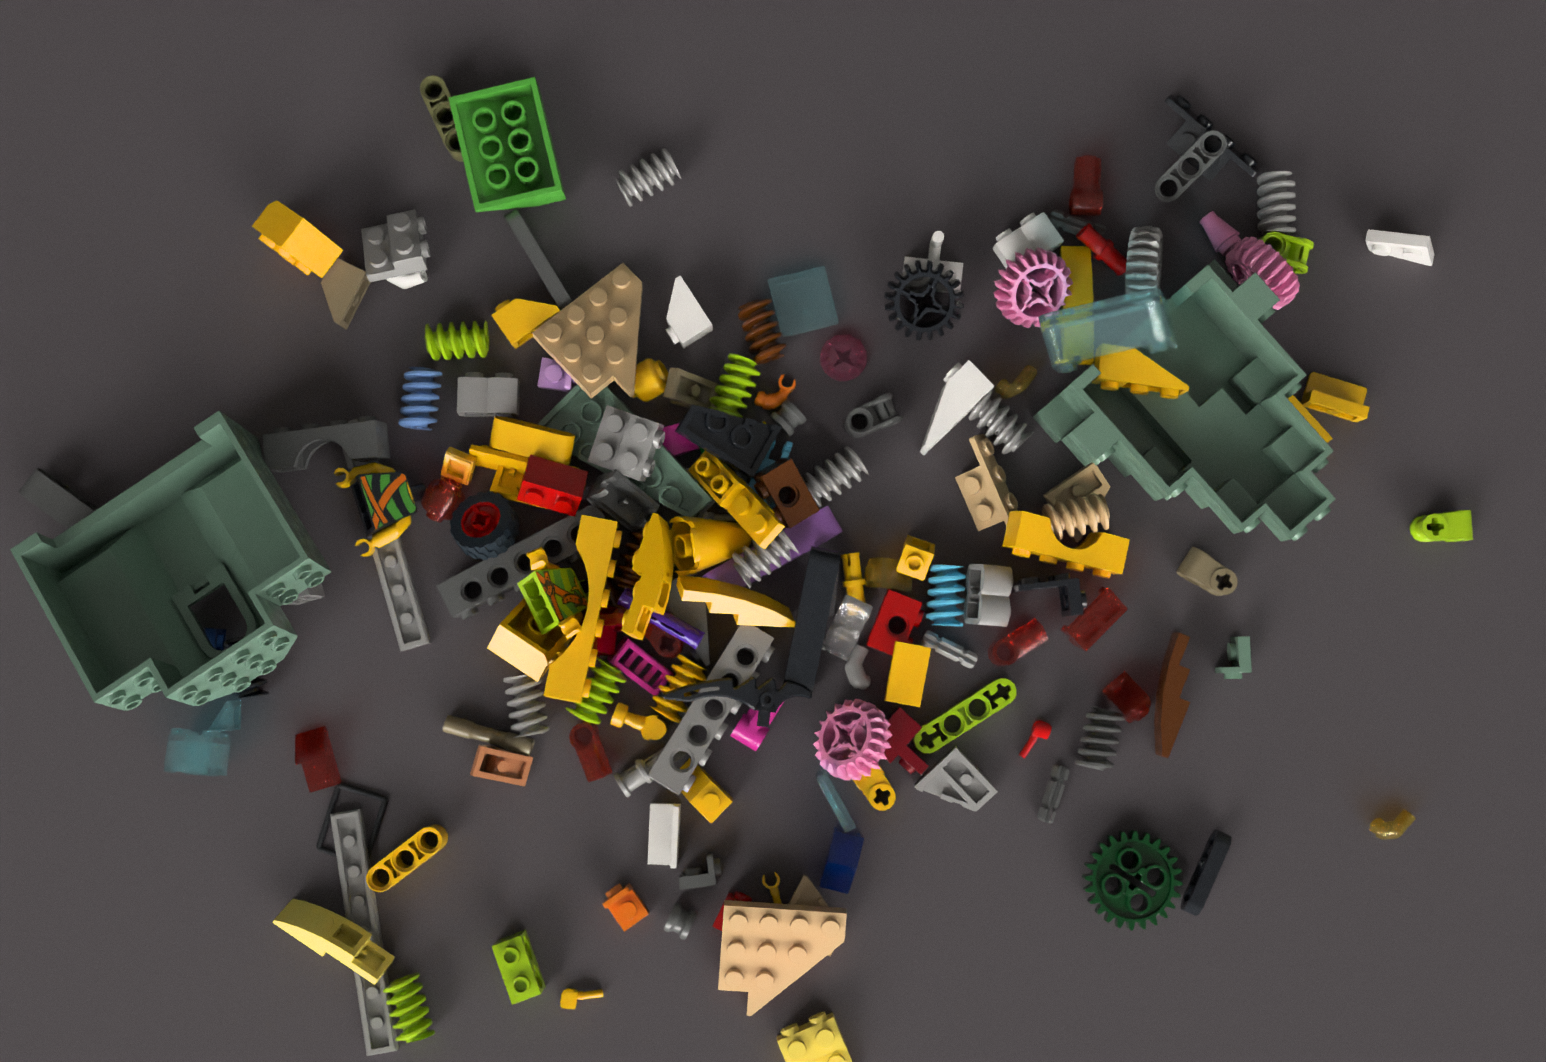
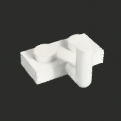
[902,231,963,293]

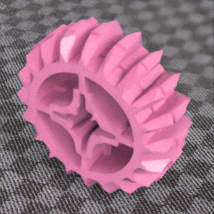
[1225,236,1300,310]
[993,247,1073,328]
[813,699,893,781]

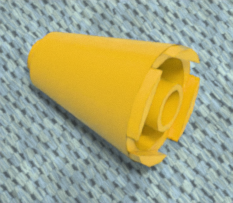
[669,516,752,576]

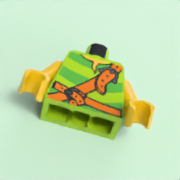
[517,547,589,639]

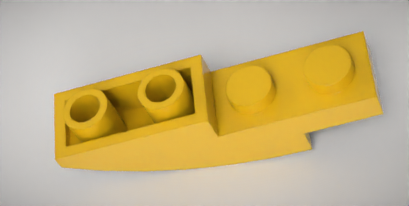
[688,451,785,549]
[621,513,673,640]

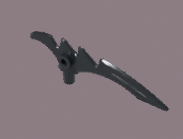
[663,677,812,727]

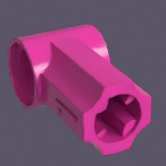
[730,702,784,752]

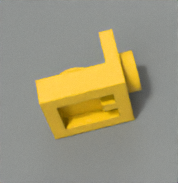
[896,535,935,581]

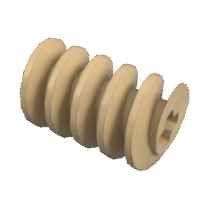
[1042,494,1110,540]

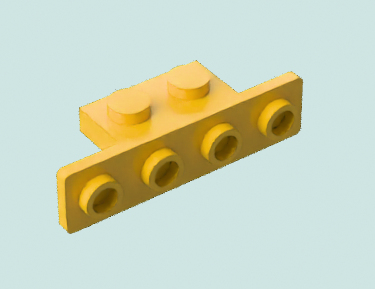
[469,444,586,509]

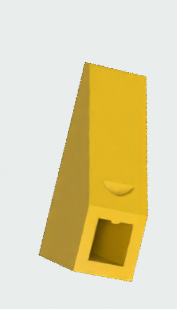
[1092,342,1189,399]

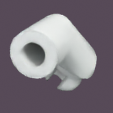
[387,271,428,289]

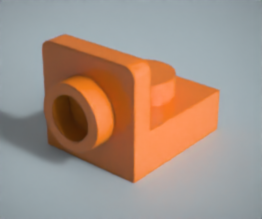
[602,883,650,932]

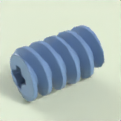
[398,367,443,431]

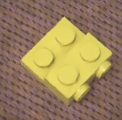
[777,1012,853,1062]

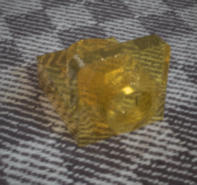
[865,557,913,592]

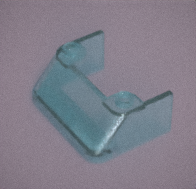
[1038,288,1177,373]

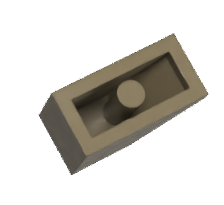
[321,258,371,330]

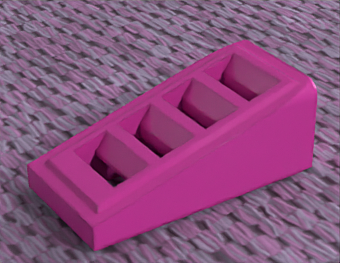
[607,635,674,696]

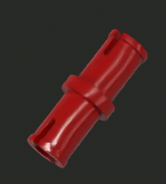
[1076,223,1127,276]

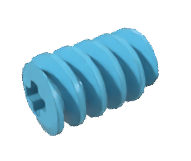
[926,564,966,627]

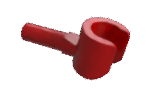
[1019,720,1052,759]

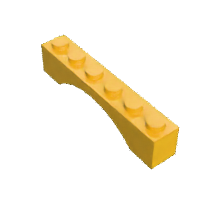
[544,515,623,704]

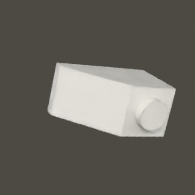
[665,275,713,349]

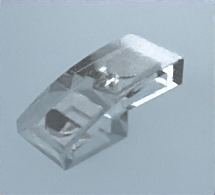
[822,594,873,661]

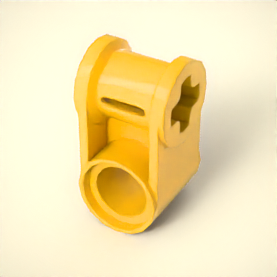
[852,763,896,811]

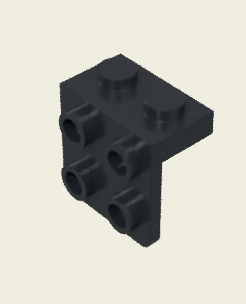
[1012,573,1087,617]

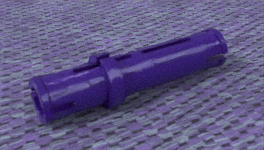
[617,587,705,650]

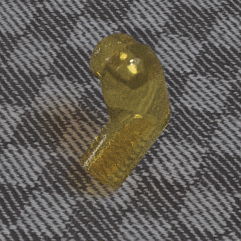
[995,365,1038,399]

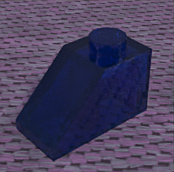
[819,827,864,894]

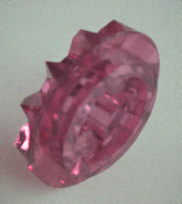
[820,334,867,381]

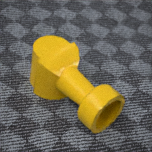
[610,702,667,741]

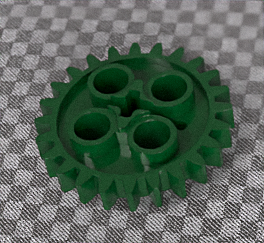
[1082,830,1183,931]

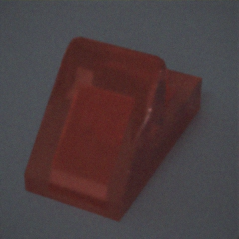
[295,726,342,793]

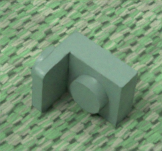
[1215,636,1252,679]

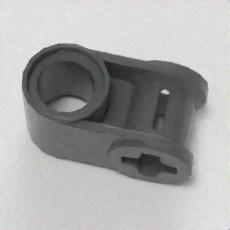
[844,392,903,438]

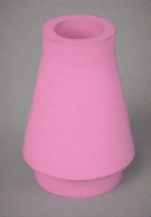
[1199,211,1241,256]

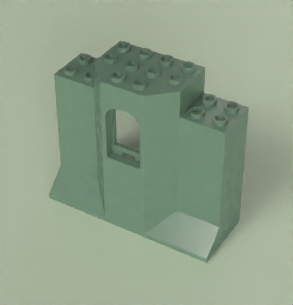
[10,410,332,711]

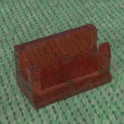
[1060,587,1128,651]

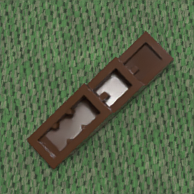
[1154,632,1190,758]

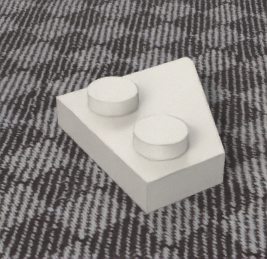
[1365,229,1435,266]

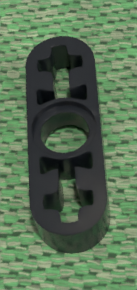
[1180,829,1232,916]

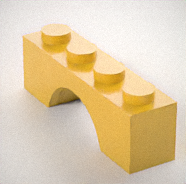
[1002,511,1130,579]

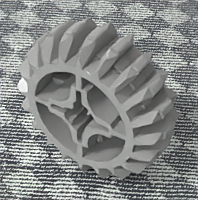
[1125,226,1163,307]

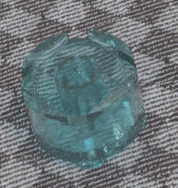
[163,728,231,776]

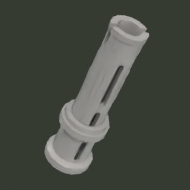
[613,729,700,798]

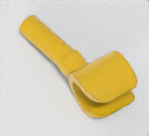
[762,872,782,904]
[560,988,603,1009]

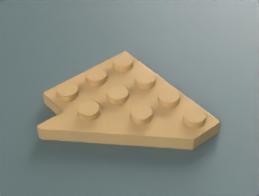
[532,263,643,399]
[718,900,847,1016]

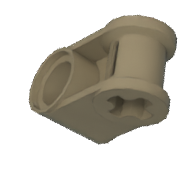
[1176,547,1238,596]

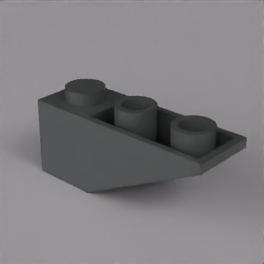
[665,575,711,666]

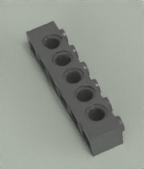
[436,504,607,620]

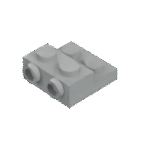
[361,209,431,282]
[587,405,665,482]

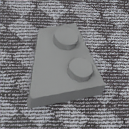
[914,746,998,812]

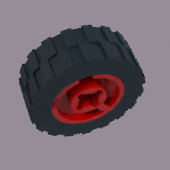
[450,491,521,560]

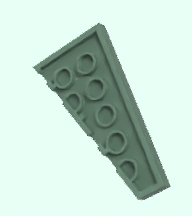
[537,384,714,517]

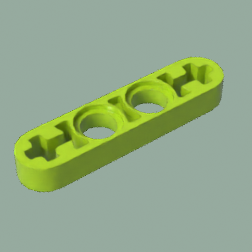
[913,678,1017,754]

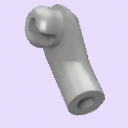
[845,644,871,690]

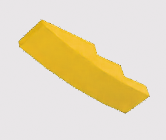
[1059,246,1094,365]
[676,575,796,628]

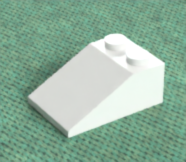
[920,360,994,455]

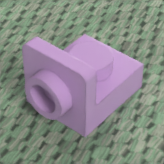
[537,357,577,393]

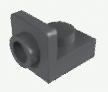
[678,852,722,890]

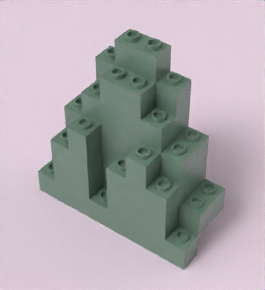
[1033,259,1336,542]

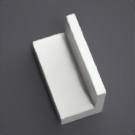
[647,803,681,868]

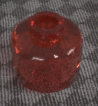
[421,476,465,523]

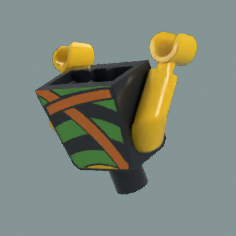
[334,462,428,557]

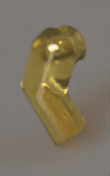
[1370,809,1416,840]

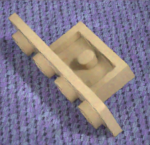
[955,434,1018,532]

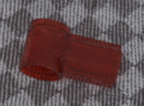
[1069,155,1103,216]
[988,618,1049,666]
[569,720,613,782]

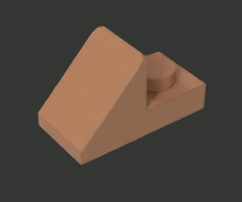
[470,744,533,786]

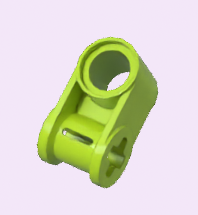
[1258,231,1314,274]
[1409,510,1474,542]

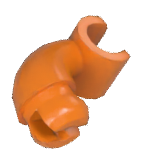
[754,374,796,410]

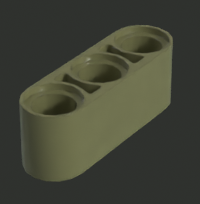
[420,75,463,162]

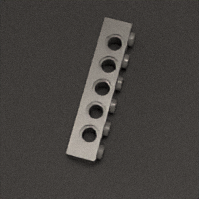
[648,625,775,796]

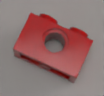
[865,589,925,656]

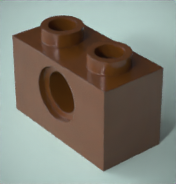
[753,458,819,529]

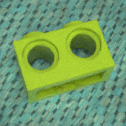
[492,930,546,1005]

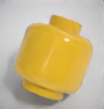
[632,358,669,402]

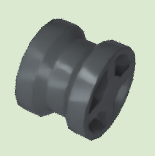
[770,399,807,437]
[663,902,698,940]

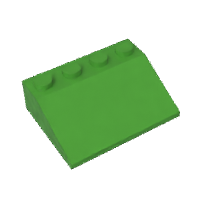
[448,77,566,212]

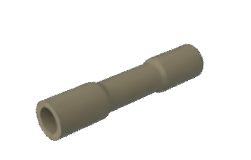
[443,715,535,756]

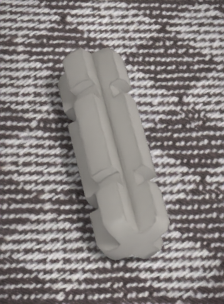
[921,630,978,668]

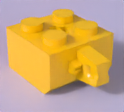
[252,201,343,278]
[487,598,572,682]

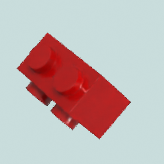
[517,454,588,517]

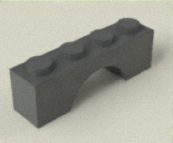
[263,416,390,473]

